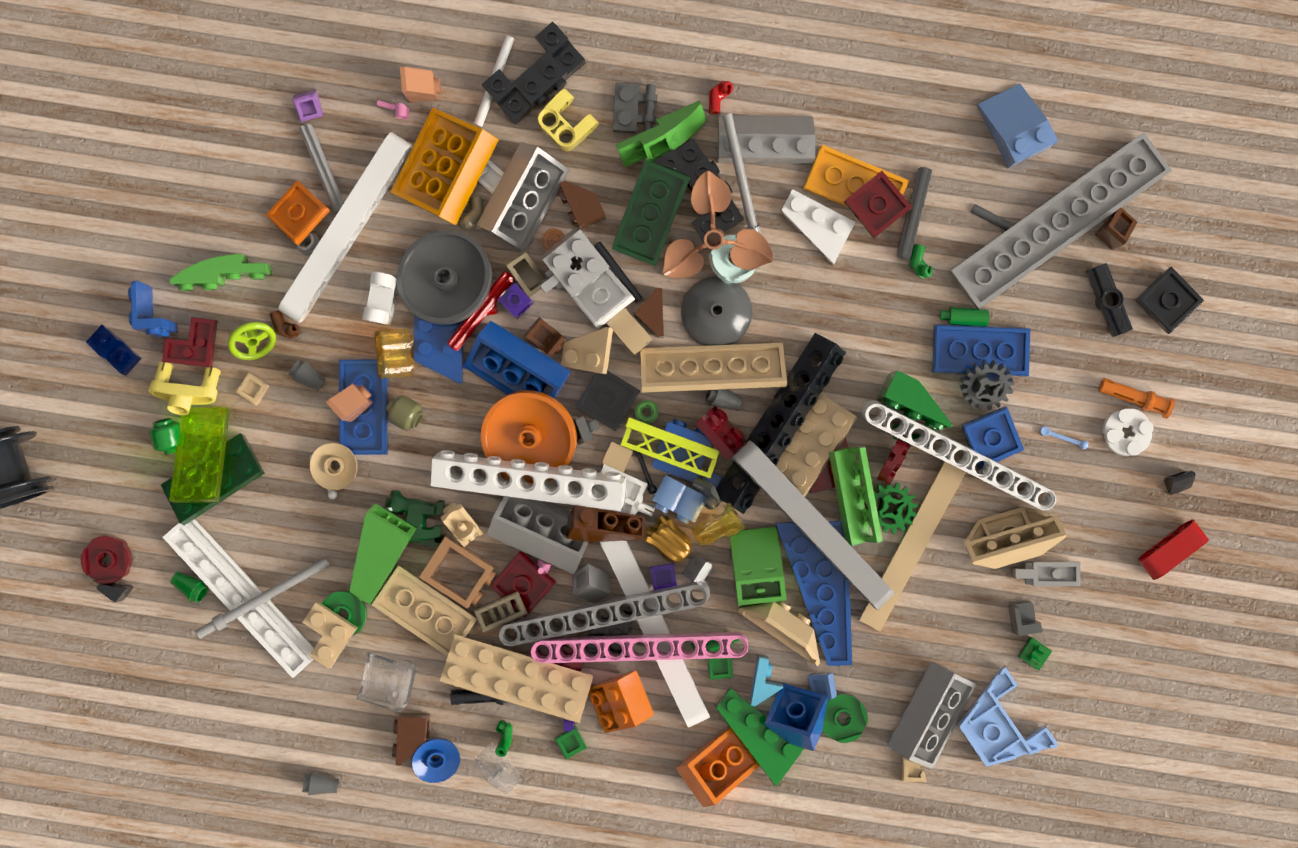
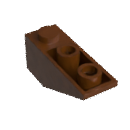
[566,505,645,542]

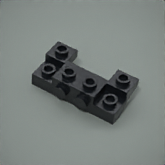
[481,21,586,125]
[654,138,744,243]

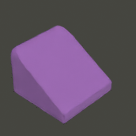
[292,89,324,122]

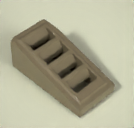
[474,591,528,633]

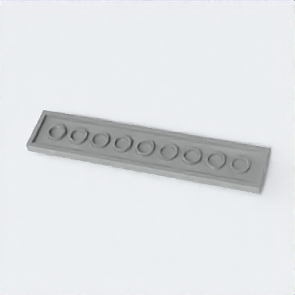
[949,133,1172,309]

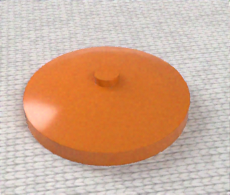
[481,390,577,483]

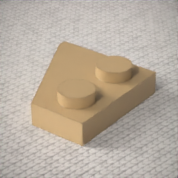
[561,327,613,374]

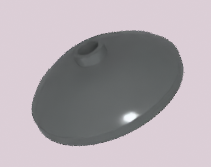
[681,276,752,346]

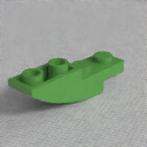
[615,100,706,167]
[170,254,272,291]

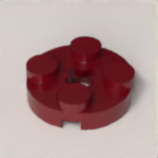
[877,438,911,486]
[81,536,132,584]

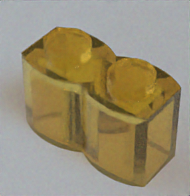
[375,329,415,379]

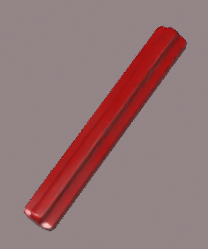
[447,271,515,351]

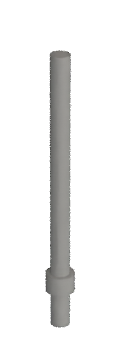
[722,113,762,234]
[195,557,330,639]

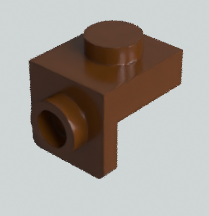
[524,317,565,357]

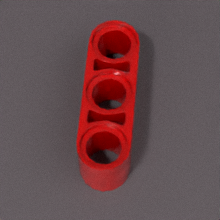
[1138,519,1209,580]

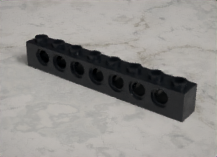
[716,333,846,514]

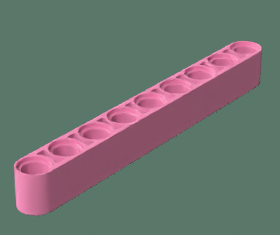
[531,632,748,663]

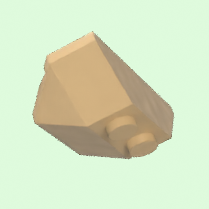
[964,507,1066,569]
[736,601,820,667]

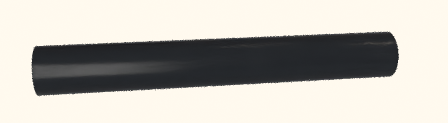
[594,241,643,303]

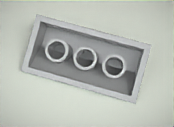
[718,115,815,165]
[476,142,570,251]
[487,496,589,574]
[887,661,977,769]

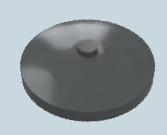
[397,230,492,325]

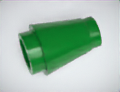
[170,572,208,603]

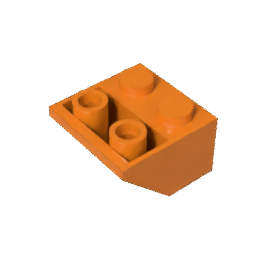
[588,670,654,733]

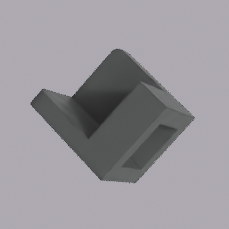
[1008,601,1042,636]

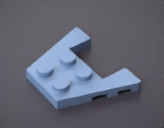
[958,666,1059,767]

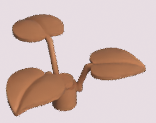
[663,171,773,278]

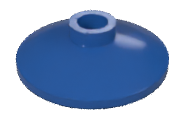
[412,738,460,783]

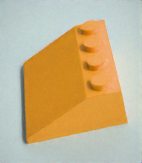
[390,107,499,225]

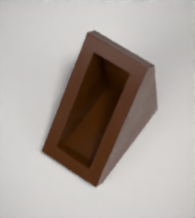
[1095,208,1137,250]
[634,288,664,338]

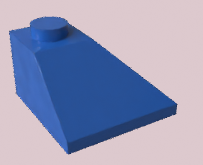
[765,683,828,751]

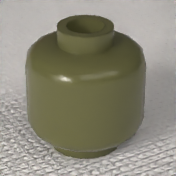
[386,395,424,431]

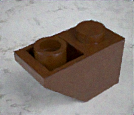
[558,181,606,230]
[392,713,430,766]

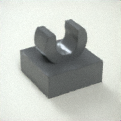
[573,417,600,445]

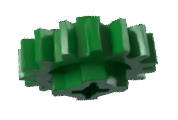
[866,483,918,534]

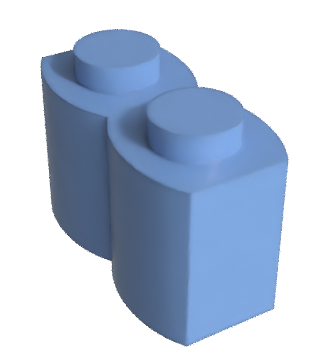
[652,475,706,524]

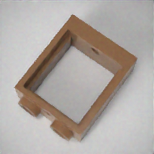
[419,536,496,609]

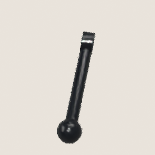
[633,450,657,494]

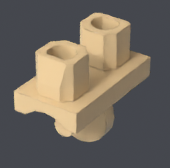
[440,502,483,547]

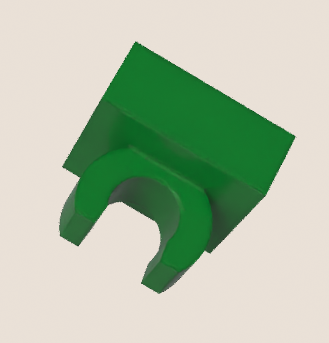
[1017,637,1052,671]

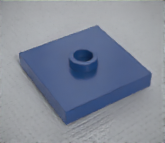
[961,406,1024,469]

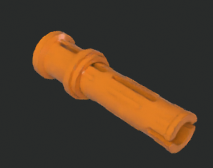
[1098,378,1175,419]

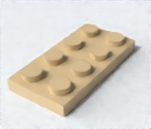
[776,394,858,497]
[372,565,477,657]

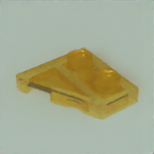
[692,503,745,546]

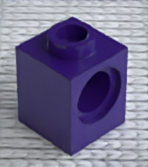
[498,283,534,319]

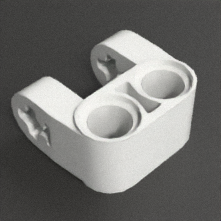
[362,271,398,325]

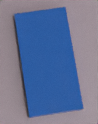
[932,325,1031,377]
[339,359,388,455]

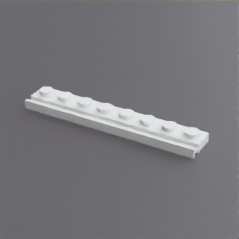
[162,519,315,678]

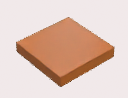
[265,180,331,246]

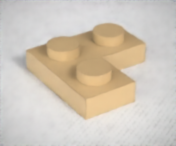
[302,601,358,669]

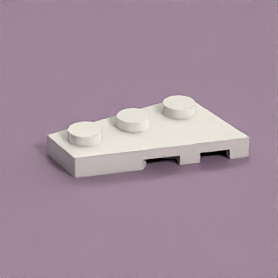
[781,189,855,265]

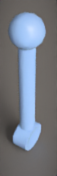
[1040,427,1088,449]

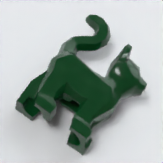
[382,490,445,546]

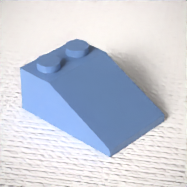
[977,84,1059,168]

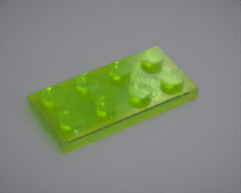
[169,407,230,503]

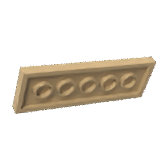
[640,343,787,393]
[440,635,593,723]

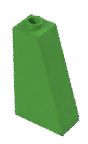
[349,503,417,604]

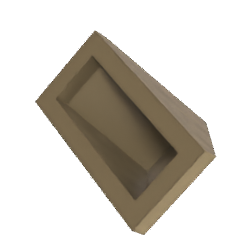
[505,250,545,297]

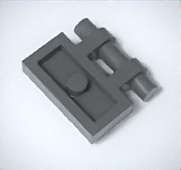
[613,83,658,133]

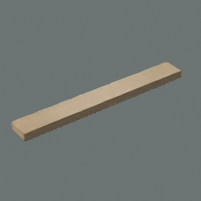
[858,455,966,631]

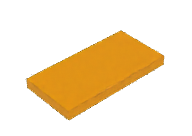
[803,144,909,208]

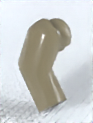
[459,197,483,230]

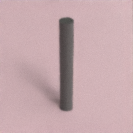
[971,204,1015,231]

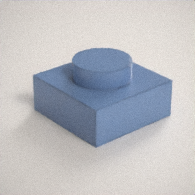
[808,673,837,699]

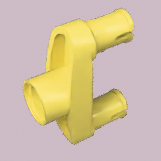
[148,362,221,415]

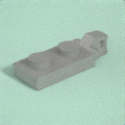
[1012,561,1080,586]

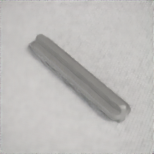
[299,124,344,213]

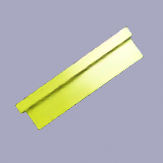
[621,418,720,478]

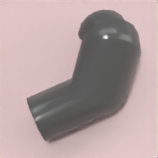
[692,478,720,510]

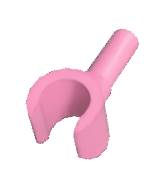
[377,100,409,119]
[537,559,552,574]

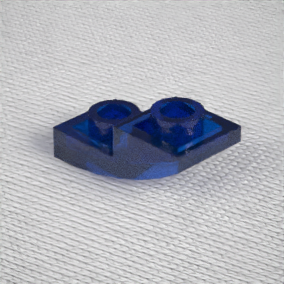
[86,324,142,376]

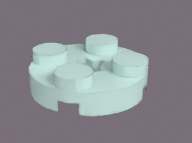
[709,235,756,284]

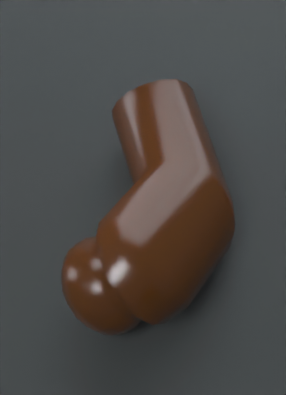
[269,310,300,339]

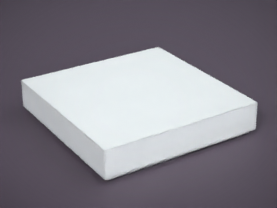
[570,268,635,329]

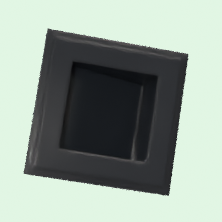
[1163,471,1196,495]
[96,583,134,602]

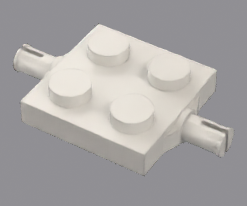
[577,464,655,517]

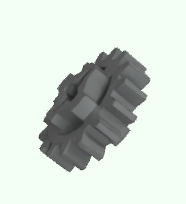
[960,359,1014,411]

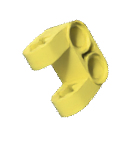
[538,89,599,151]

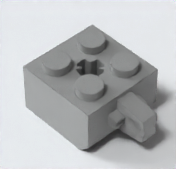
[538,227,610,297]

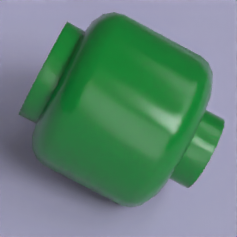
[149,418,184,455]

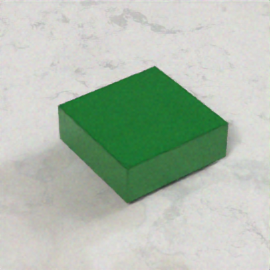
[707,658,733,680]
[554,726,587,760]

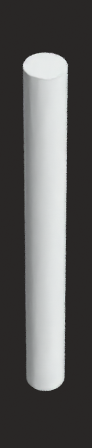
[473,35,515,128]

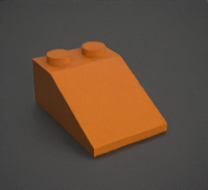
[675,727,759,807]

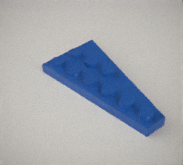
[775,521,852,666]

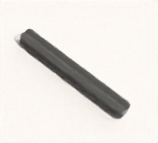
[897,167,932,260]

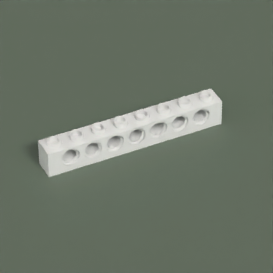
[431,450,627,511]

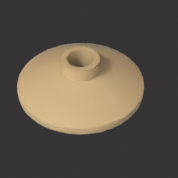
[310,443,357,490]

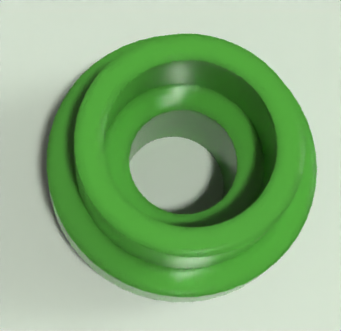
[635,400,659,424]

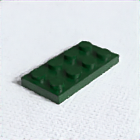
[611,159,691,266]
[161,433,265,525]

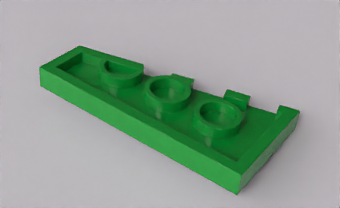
[715,688,805,787]

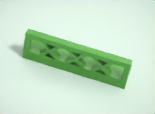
[829,447,883,546]

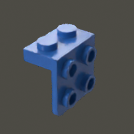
[128,281,178,338]
[652,419,711,482]

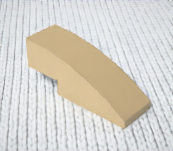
[605,308,652,356]

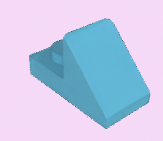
[749,655,784,706]

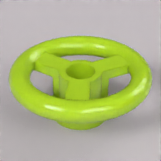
[228,322,276,360]

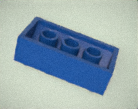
[463,321,571,399]

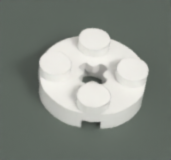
[1102,409,1153,456]

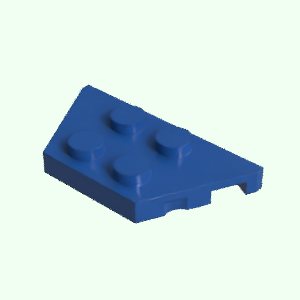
[414,315,463,383]

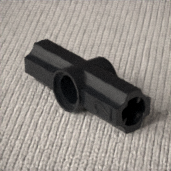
[1085,263,1133,337]

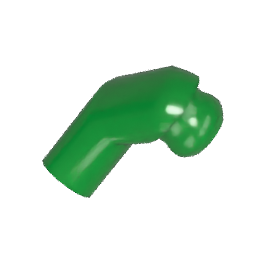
[909,244,933,279]

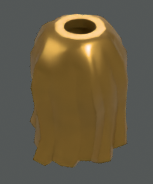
[644,515,692,564]

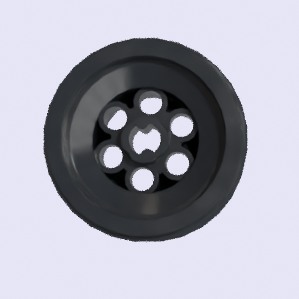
[0,426,54,509]

